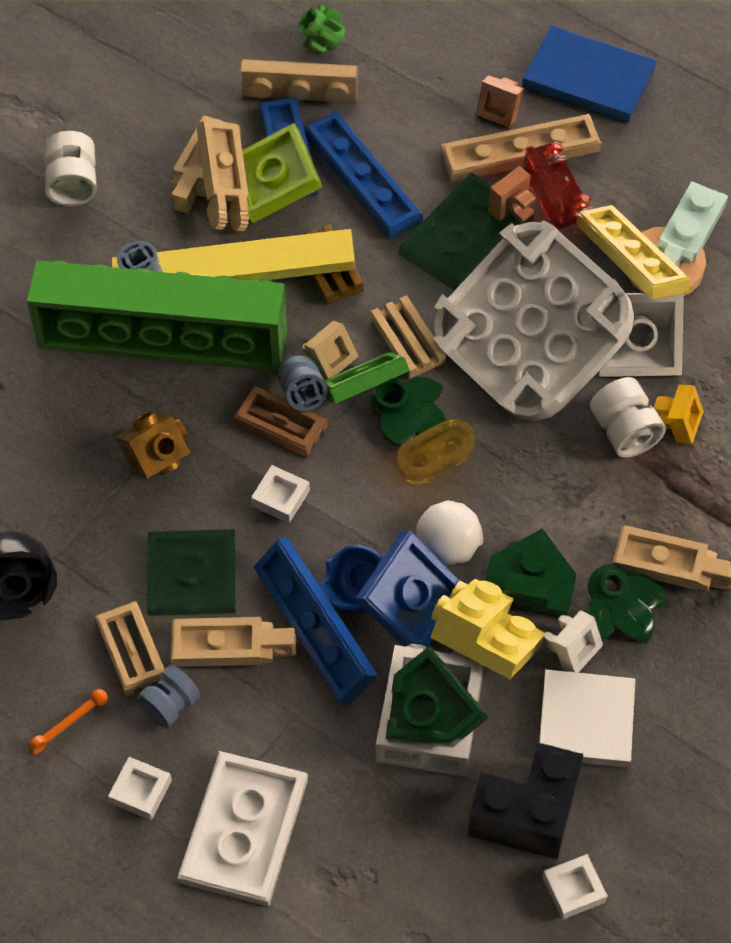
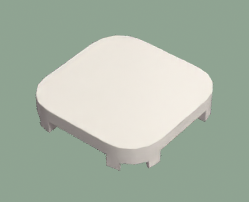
[434,220,634,421]

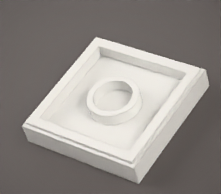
[539,669,635,768]

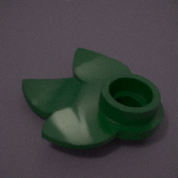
[371,377,448,449]
[585,565,668,643]

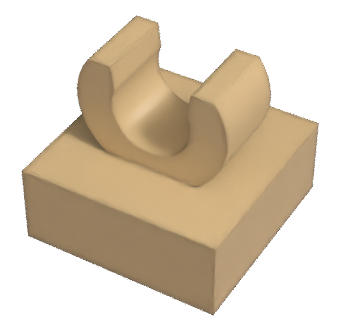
[302,321,358,379]

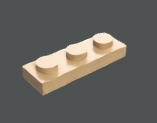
[241,59,357,103]

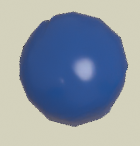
[319,545,383,612]

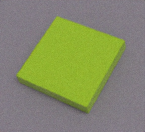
[242,123,323,223]

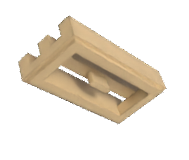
[371,295,446,379]
[95,601,165,697]

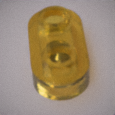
[397,419,476,484]

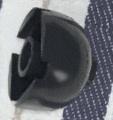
[0,531,57,620]

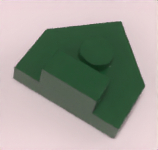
[485,528,577,618]
[385,646,489,748]

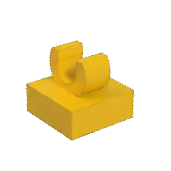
[653,384,704,445]

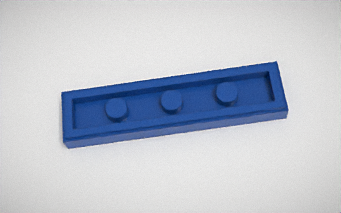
[304,111,422,240]
[253,538,378,704]

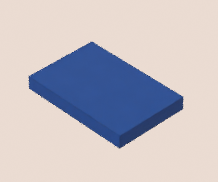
[522,26,657,123]

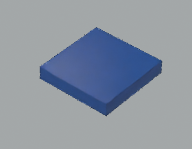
[355,530,460,647]

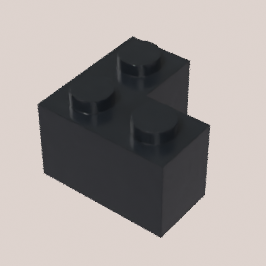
[467,742,584,860]

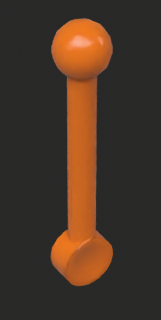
[27,689,108,754]

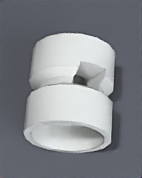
[44,131,97,206]
[590,377,666,458]

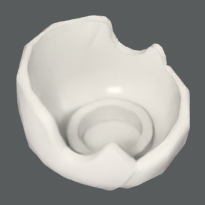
[416,500,483,566]

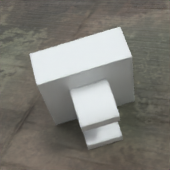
[544,610,603,673]

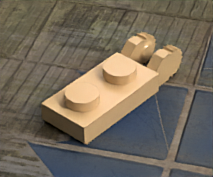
[196,121,249,231]

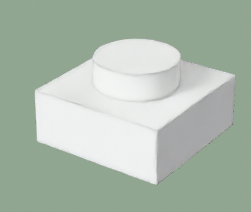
[251,465,310,523]
[108,757,172,821]
[543,854,607,920]

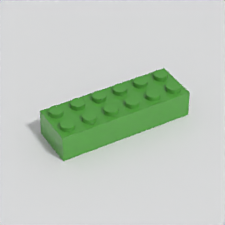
[27,260,287,371]

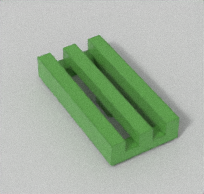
[324,352,410,404]

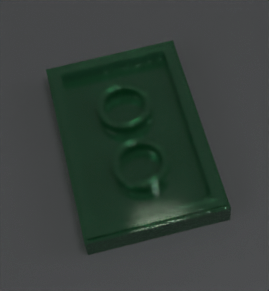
[398,172,534,291]

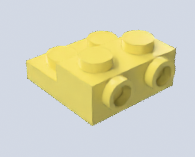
[430,579,545,679]

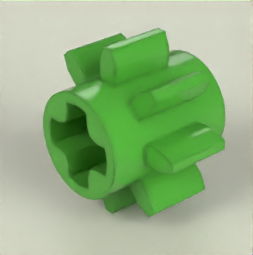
[298,5,345,54]

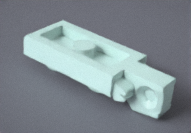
[657,181,728,268]

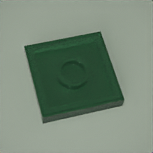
[147,529,236,616]

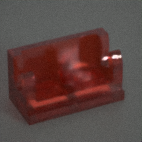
[524,142,593,230]

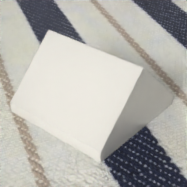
[598,293,684,377]

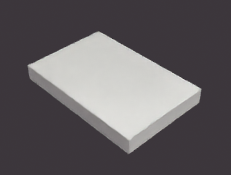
[177,751,308,907]

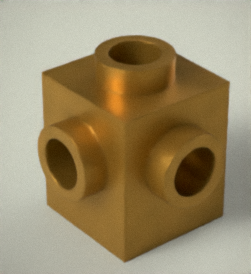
[115,410,191,479]

